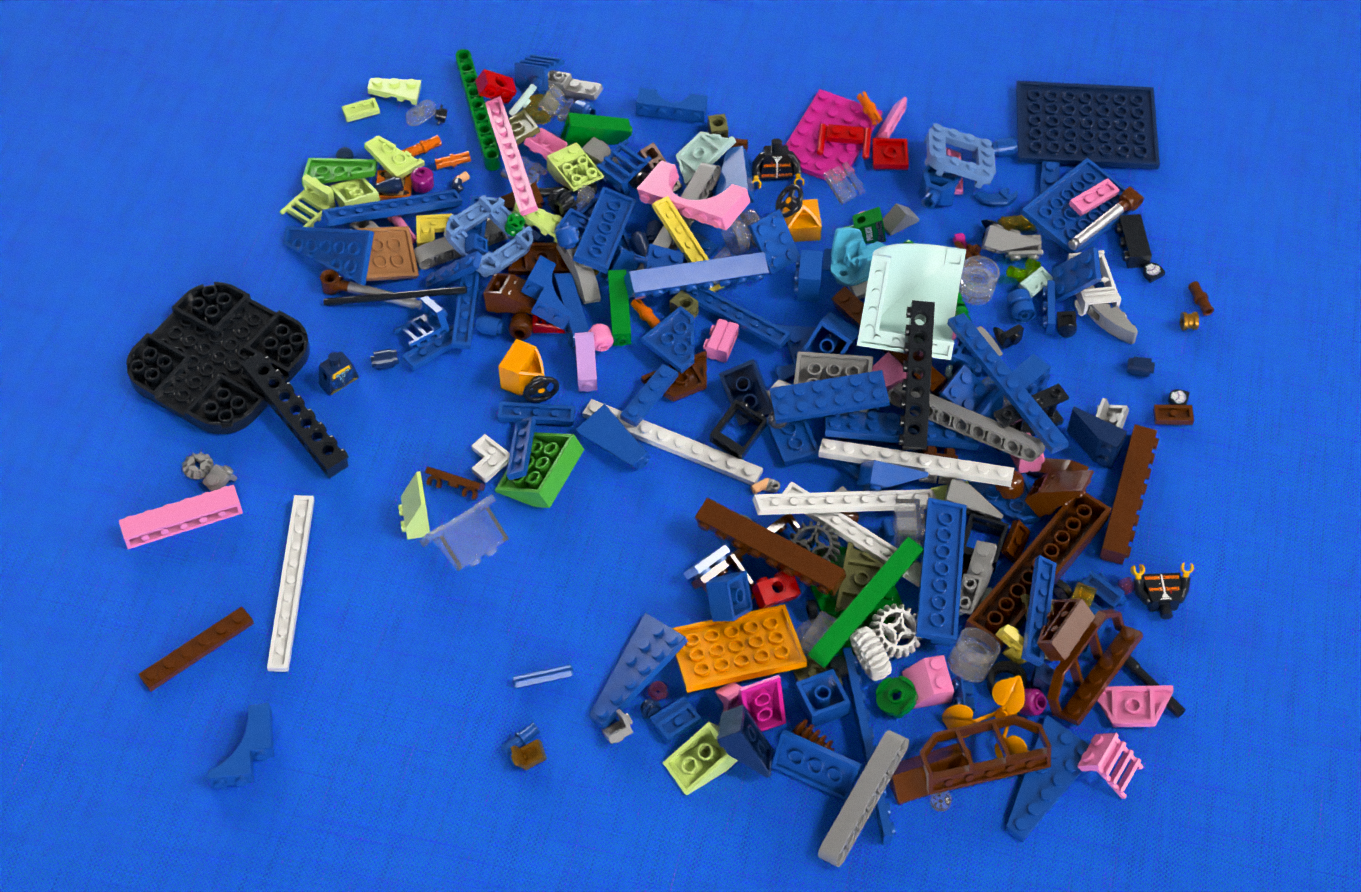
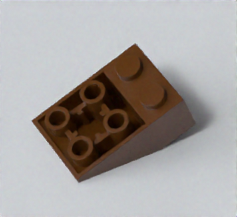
[483,273,537,315]
[1025,470,1094,518]

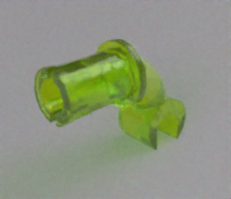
[1006,259,1041,283]

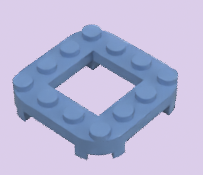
[924,123,996,188]
[444,195,533,277]

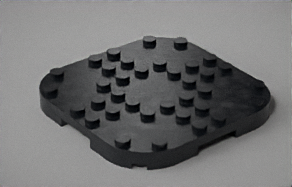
[126,282,310,434]

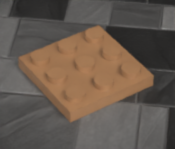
[356,226,419,281]

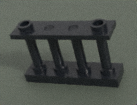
[993,383,1069,452]

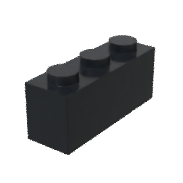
[1115,214,1152,268]

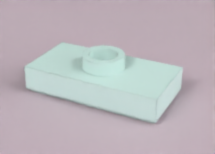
[509,84,537,116]
[1018,266,1053,298]

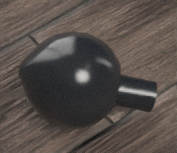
[628,169,648,190]

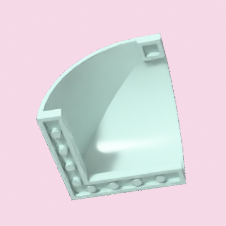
[857,243,966,360]

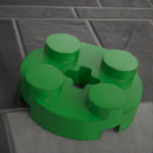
[876,676,918,718]

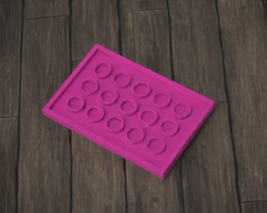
[786,89,883,186]

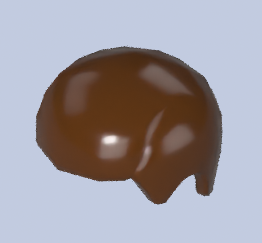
[994,470,1024,499]

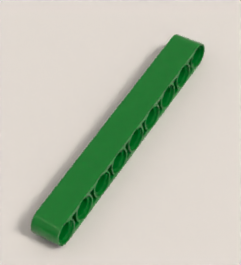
[456,49,500,171]
[808,536,924,668]

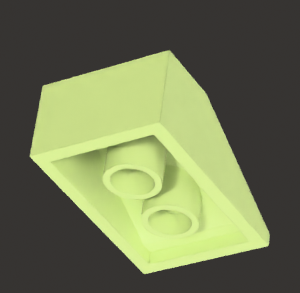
[330,178,380,207]
[398,471,431,540]
[663,722,738,795]

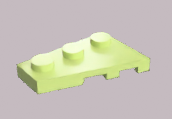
[368,78,421,105]
[364,136,425,178]
[512,202,562,243]

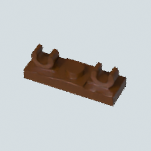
[425,466,485,500]

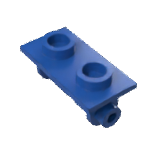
[952,672,975,715]

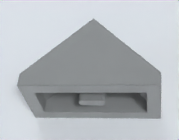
[883,203,919,236]

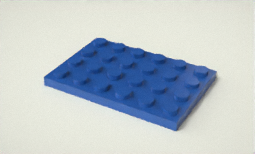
[1020,158,1132,254]

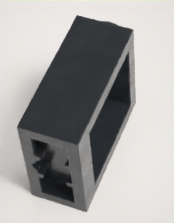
[709,400,767,460]
[963,513,1009,572]

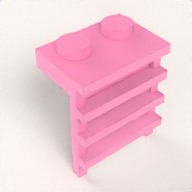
[1077,733,1143,799]

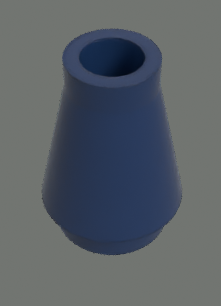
[376,176,403,194]

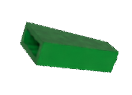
[560,112,632,148]
[608,269,631,346]

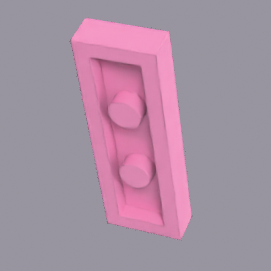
[1068,178,1120,216]

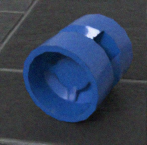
[1007,289,1036,324]

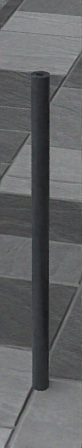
[323,286,467,306]

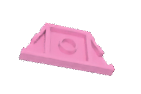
[1097,685,1173,727]

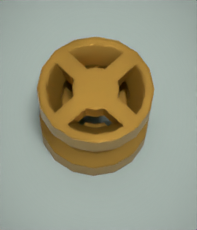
[1180,312,1199,330]

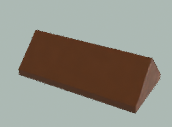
[889,743,973,805]

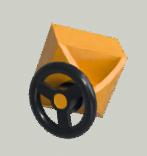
[775,184,822,242]
[498,339,559,403]

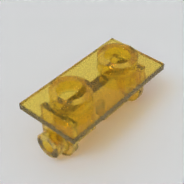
[998,215,1036,232]

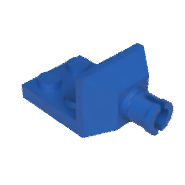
[918,155,966,209]
[939,365,1004,422]

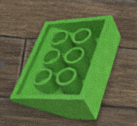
[495,432,584,508]

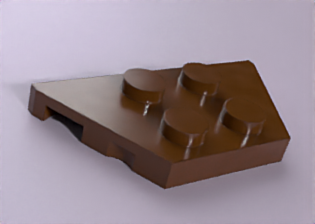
[508,243,571,275]
[641,351,707,402]

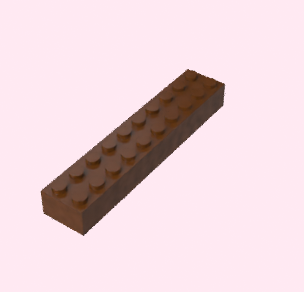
[964,493,1111,655]

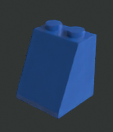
[802,312,859,355]

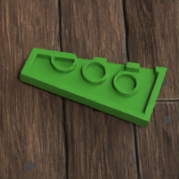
[301,158,378,186]

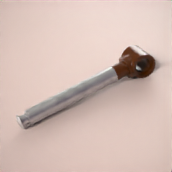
[1068,186,1145,250]
[320,269,422,310]

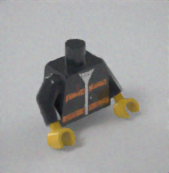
[752,138,804,189]
[1130,562,1194,620]

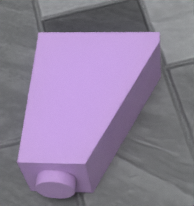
[575,332,597,392]

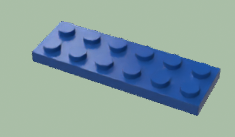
[573,187,636,274]
[769,370,889,424]

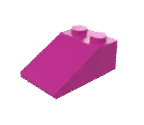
[737,675,786,731]

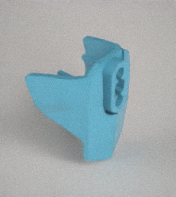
[831,227,886,287]

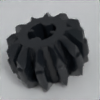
[547,188,577,218]

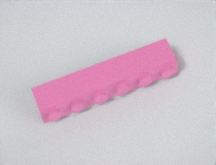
[119,485,243,549]

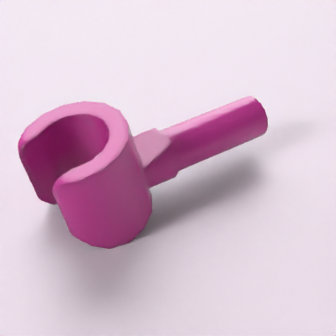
[953,233,968,250]

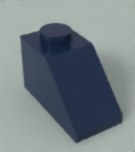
[1030,663,1054,700]

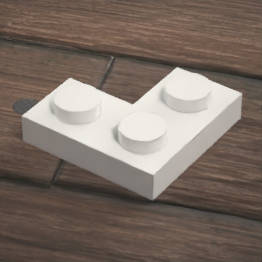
[472,434,510,483]

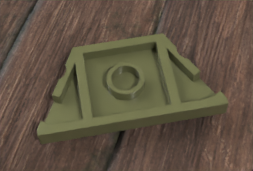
[835,542,884,611]

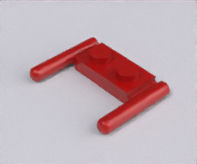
[817,124,872,160]

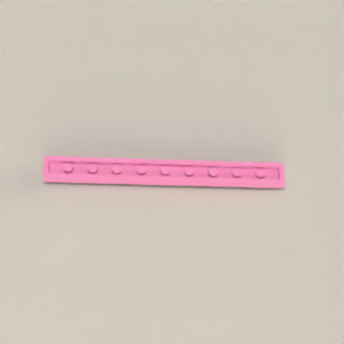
[485,96,538,216]

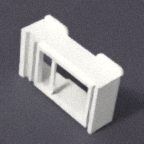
[1067,250,1121,316]

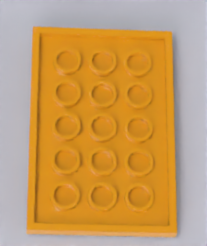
[672,604,807,693]

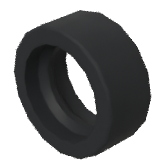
[987,661,1027,696]

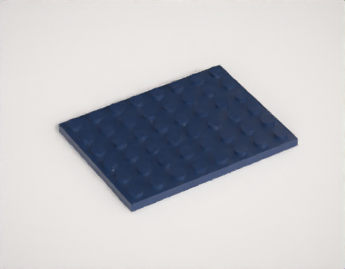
[1016,81,1160,169]

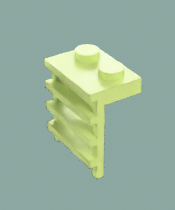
[280,174,336,227]

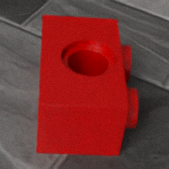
[475,69,517,104]
[751,571,801,610]

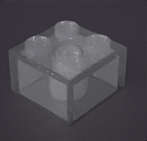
[892,499,925,549]

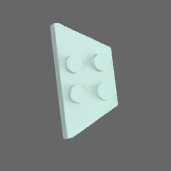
[676,132,736,186]

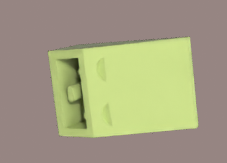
[547,142,604,191]

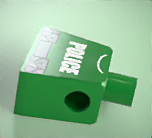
[843,207,886,244]

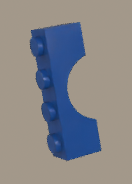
[636,88,707,123]

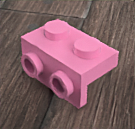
[524,128,568,160]

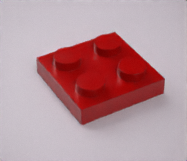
[872,138,909,170]

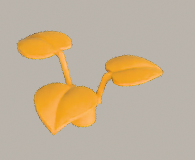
[942,675,1028,758]

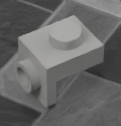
[202,464,237,491]
[602,709,633,744]

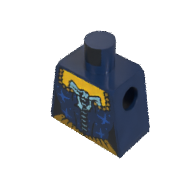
[319,352,359,396]

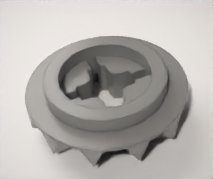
[182,452,214,479]

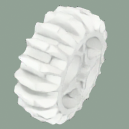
[869,604,923,659]
[850,626,892,681]

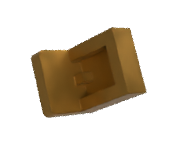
[511,739,547,770]

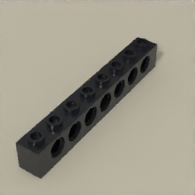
[898,300,935,454]
[241,352,349,479]

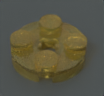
[523,94,557,124]

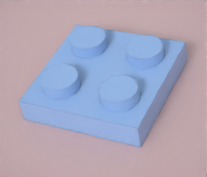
[683,545,730,580]

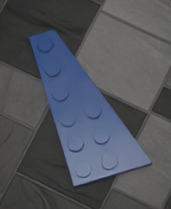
[283,226,374,286]
[589,613,688,729]
[1005,715,1089,842]

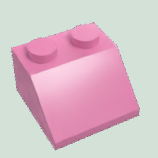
[902,655,954,709]

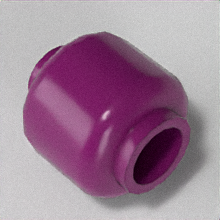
[411,167,434,193]
[1019,689,1047,716]

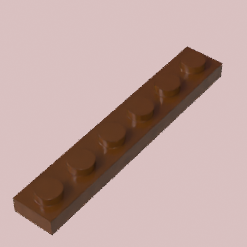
[138,606,254,692]

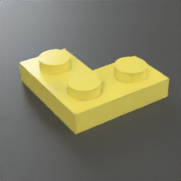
[416,213,452,247]
[995,624,1027,665]

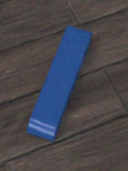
[552,273,589,348]

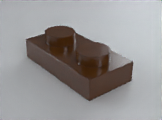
[1153,404,1194,425]
[1001,520,1031,563]

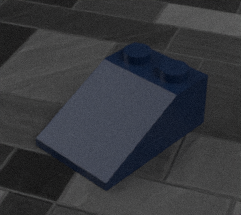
[719,359,773,426]
[1067,407,1127,469]
[717,704,773,778]

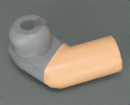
[751,478,780,494]

